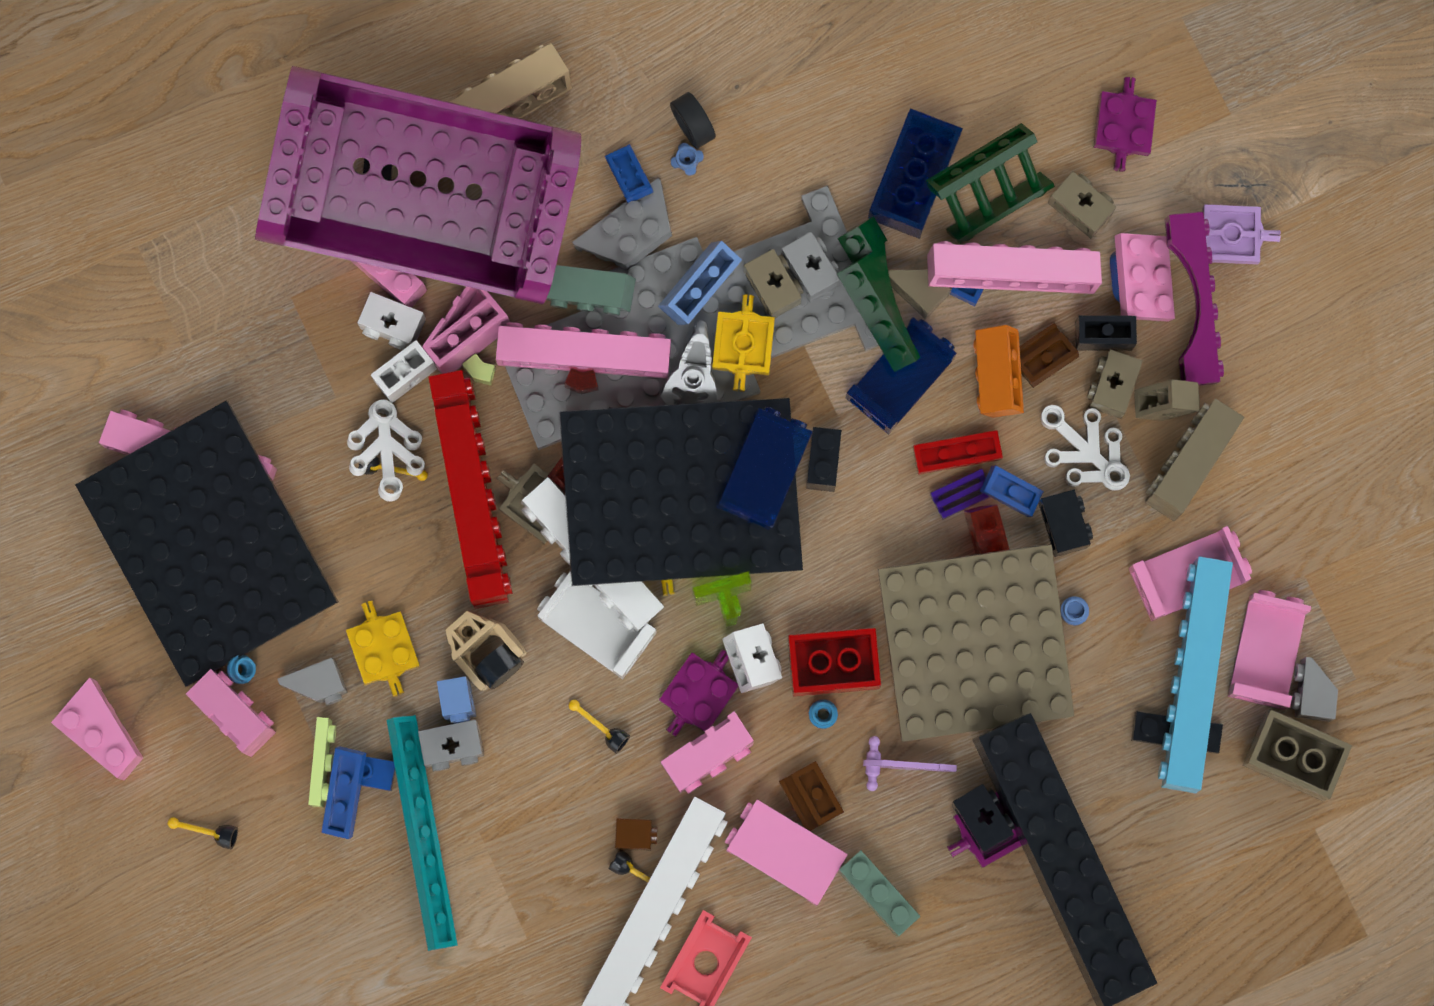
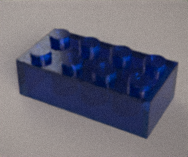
[868,108,963,239]

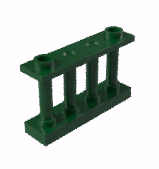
[926,123,1055,244]

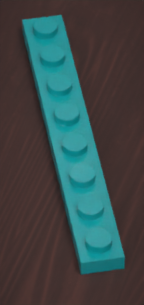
[386,715,458,951]

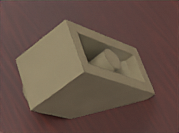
[889,270,951,319]

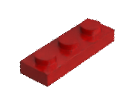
[913,430,1003,475]

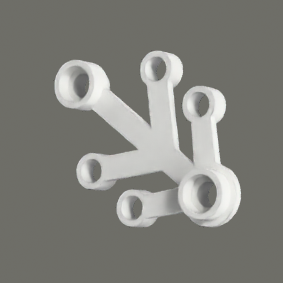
[347,400,425,501]
[1040,405,1130,491]

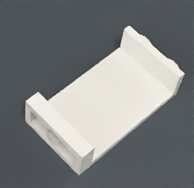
[537,572,657,679]

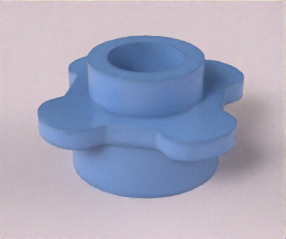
[671,143,704,176]

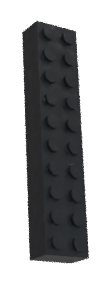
[972,713,1158,1006]

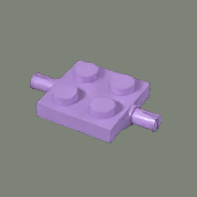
[1202,204,1281,265]

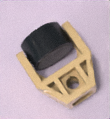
[445,611,527,691]

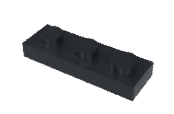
[1131,711,1223,754]

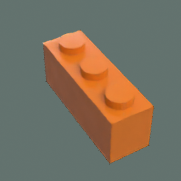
[973,325,1024,418]

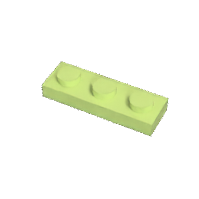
[308,717,336,807]

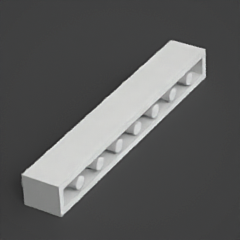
[582,797,728,1006]

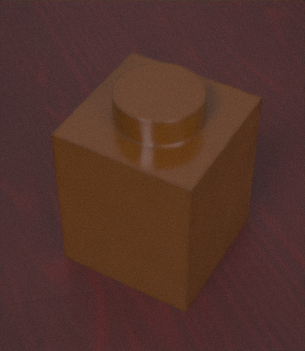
[615,818,658,851]

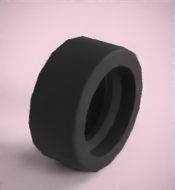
[670,92,716,149]

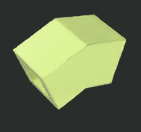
[462,353,496,385]

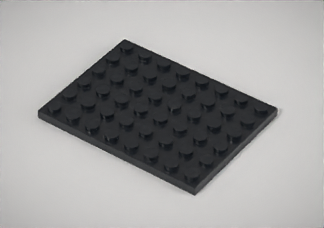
[559,398,803,587]
[75,400,339,687]

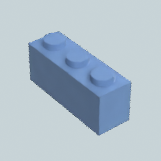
[658,241,742,325]

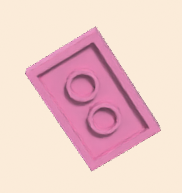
[1115,233,1175,322]

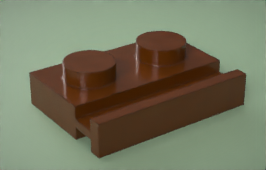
[1020,323,1079,388]
[779,761,844,831]

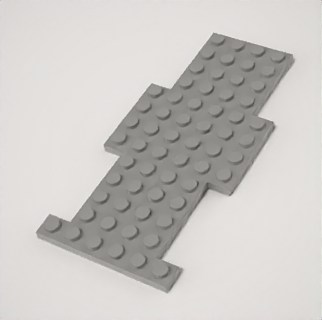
[505,186,879,450]

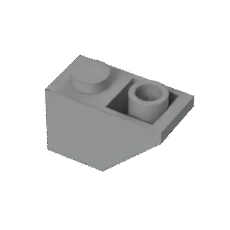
[1291,657,1338,722]

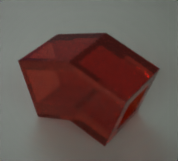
[564,368,599,394]

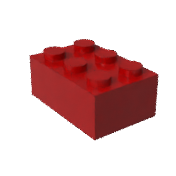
[788,628,881,697]

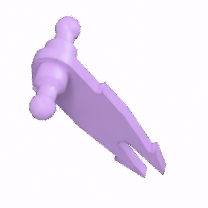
[863,736,957,791]

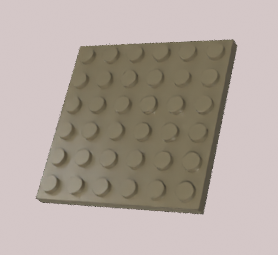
[878,544,1074,742]

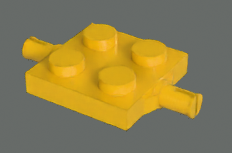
[712,294,775,392]
[346,601,420,697]

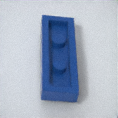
[321,746,367,839]

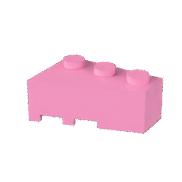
[661,711,754,794]

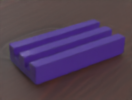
[930,469,990,520]

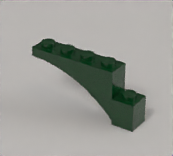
[837,216,920,372]

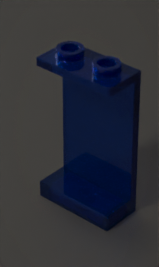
[845,317,957,435]
[715,407,813,530]

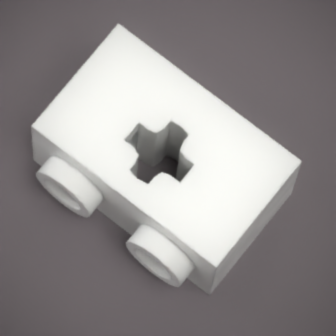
[357,292,426,350]
[371,340,437,403]
[722,624,782,693]

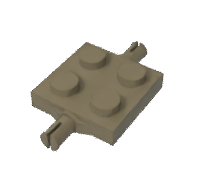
[497,464,565,544]

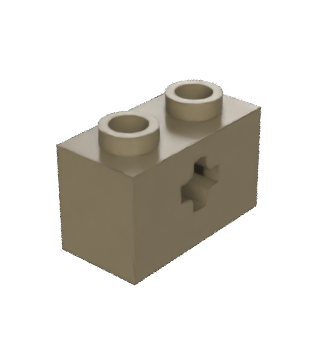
[1048,171,1116,239]
[743,249,803,318]
[1087,349,1143,419]
[1134,379,1200,421]

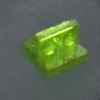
[692,571,752,627]

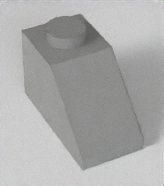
[278,658,348,705]

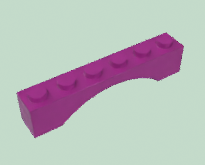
[1165,212,1224,386]

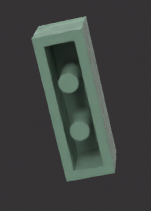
[546,265,636,316]
[838,850,921,937]

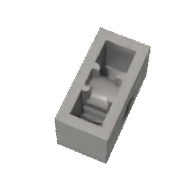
[781,232,840,303]
[418,720,484,771]

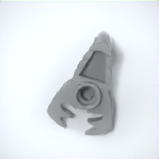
[661,320,717,405]

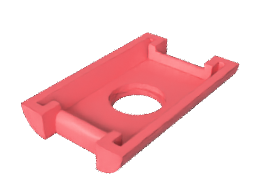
[660,910,752,1006]

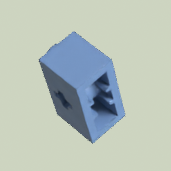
[437,676,476,724]

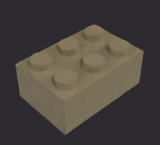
[1242,710,1352,801]

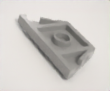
[572,178,672,270]

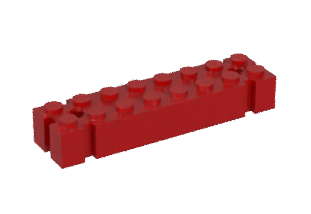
[428,370,513,609]

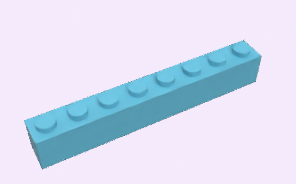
[1158,556,1233,794]

